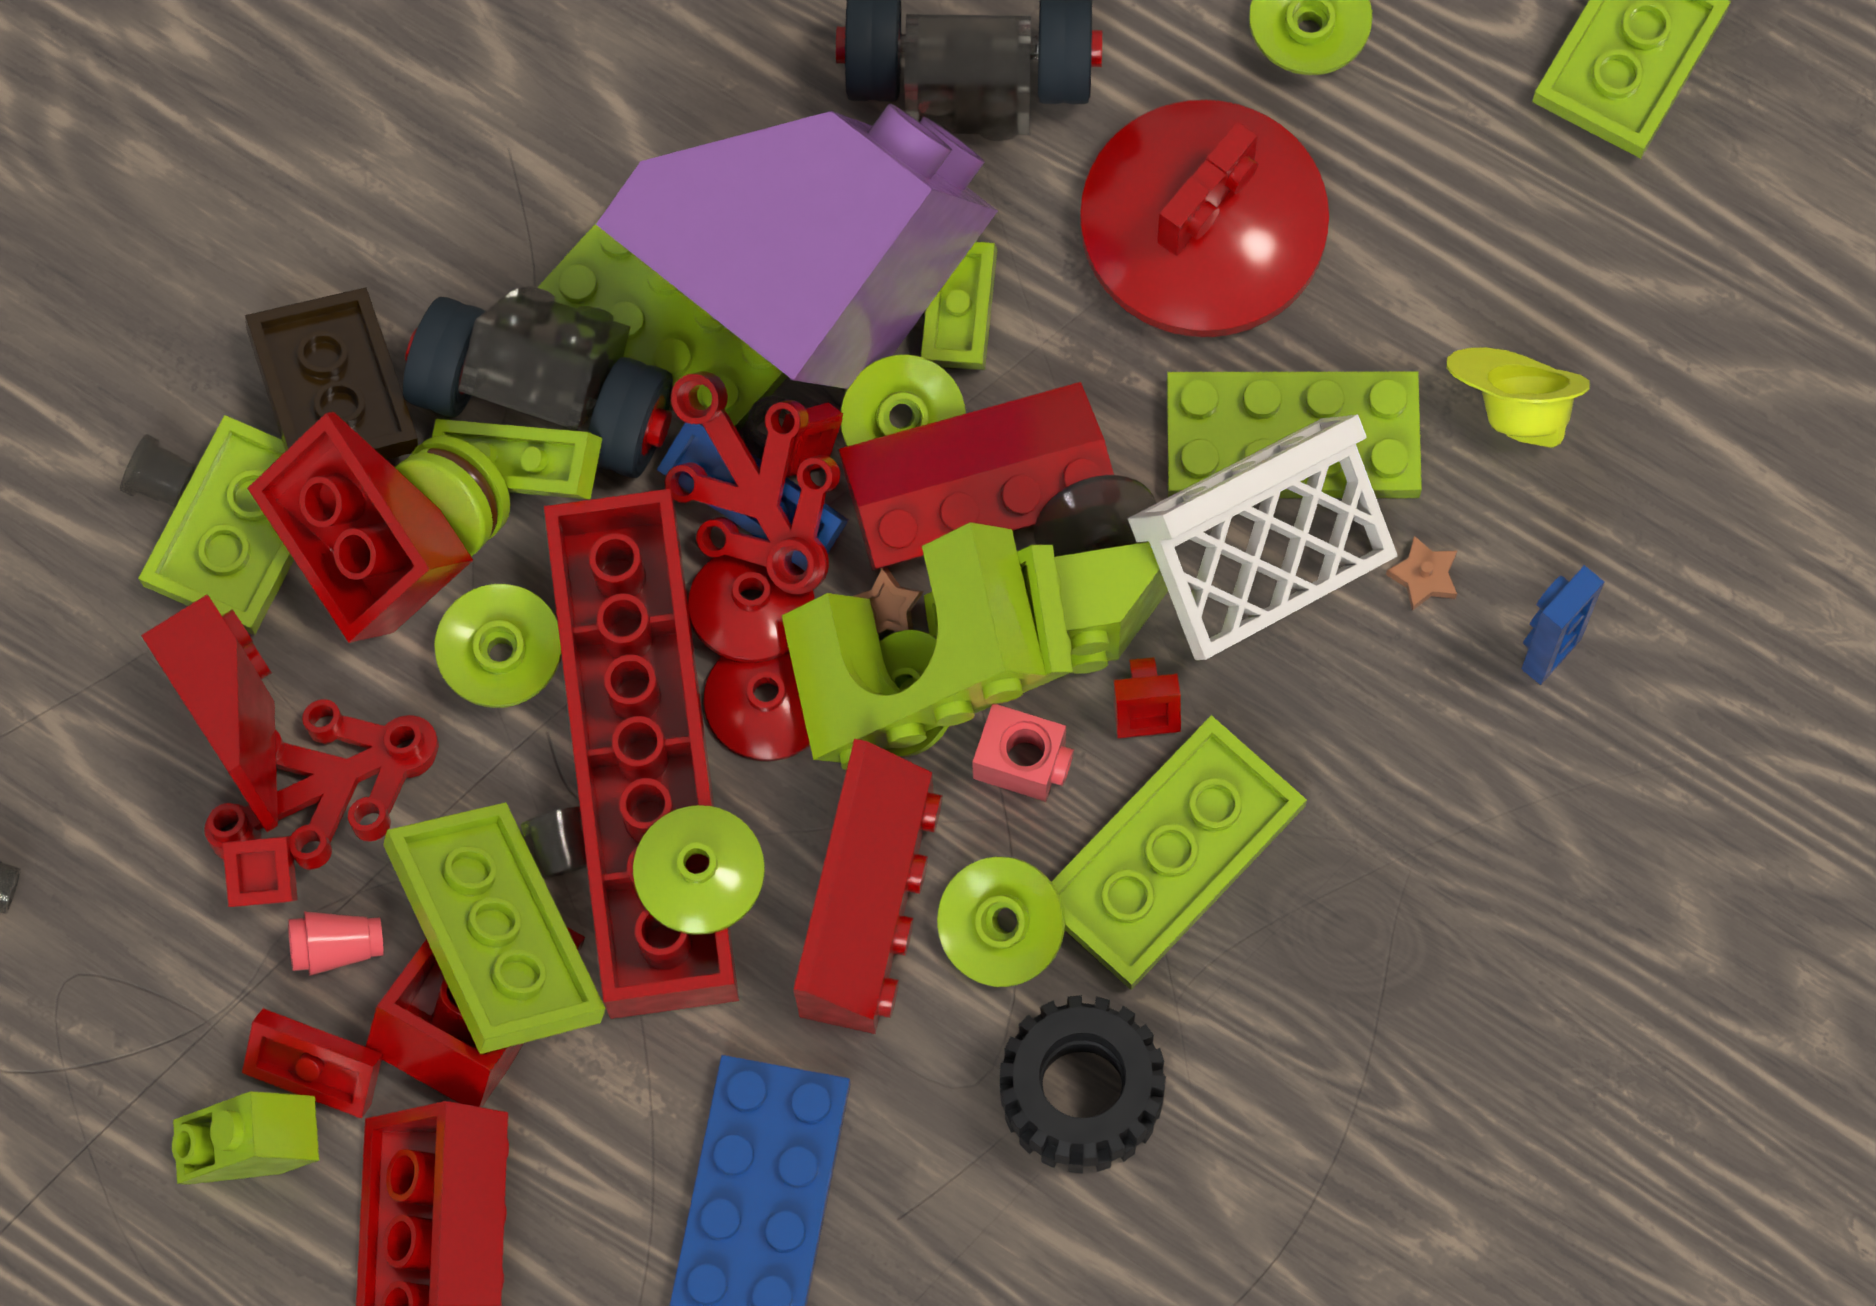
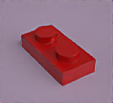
[242,1008,383,1119]

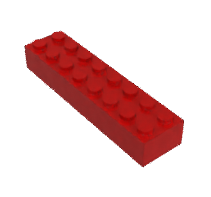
[544,488,739,1019]

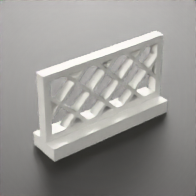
[1127,414,1398,660]

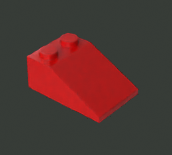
[247,412,473,643]
[141,594,278,833]
[366,926,585,1107]

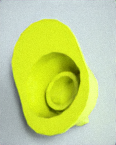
[1446,347,1590,448]

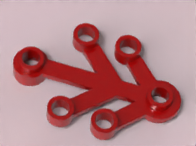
[665,371,840,594]
[204,699,439,870]

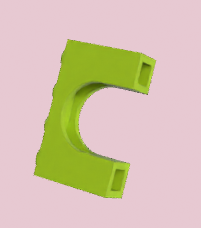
[782,522,1047,770]

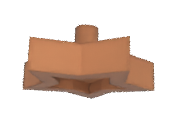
[1386,536,1457,611]
[853,567,924,635]

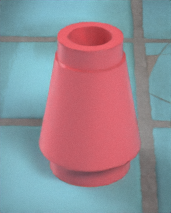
[288,911,384,976]

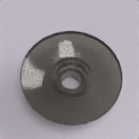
[1034,475,1156,557]

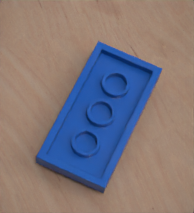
[670,1055,851,1306]

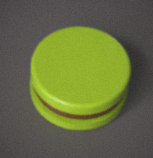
[395,436,510,556]

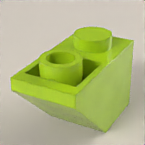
[172,1091,319,1185]

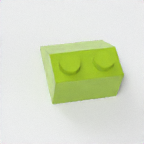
[1055,542,1168,674]

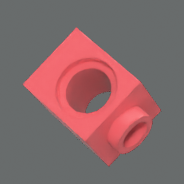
[972,704,1074,802]

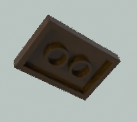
[245,287,418,459]

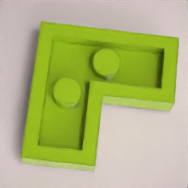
[921,242,997,370]

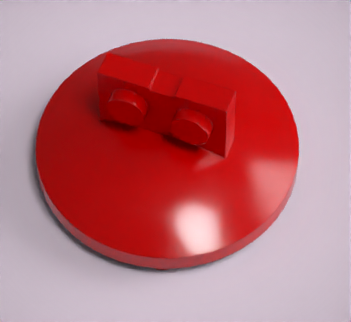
[1080,100,1329,337]

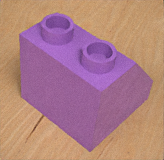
[596,104,998,389]

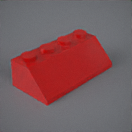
[838,382,1121,571]
[793,738,943,1034]
[356,1101,509,1306]

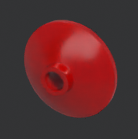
[688,555,815,663]
[704,652,810,761]

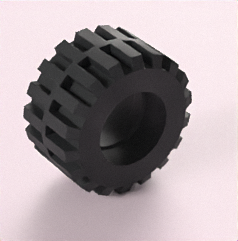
[1000,995,1166,1173]

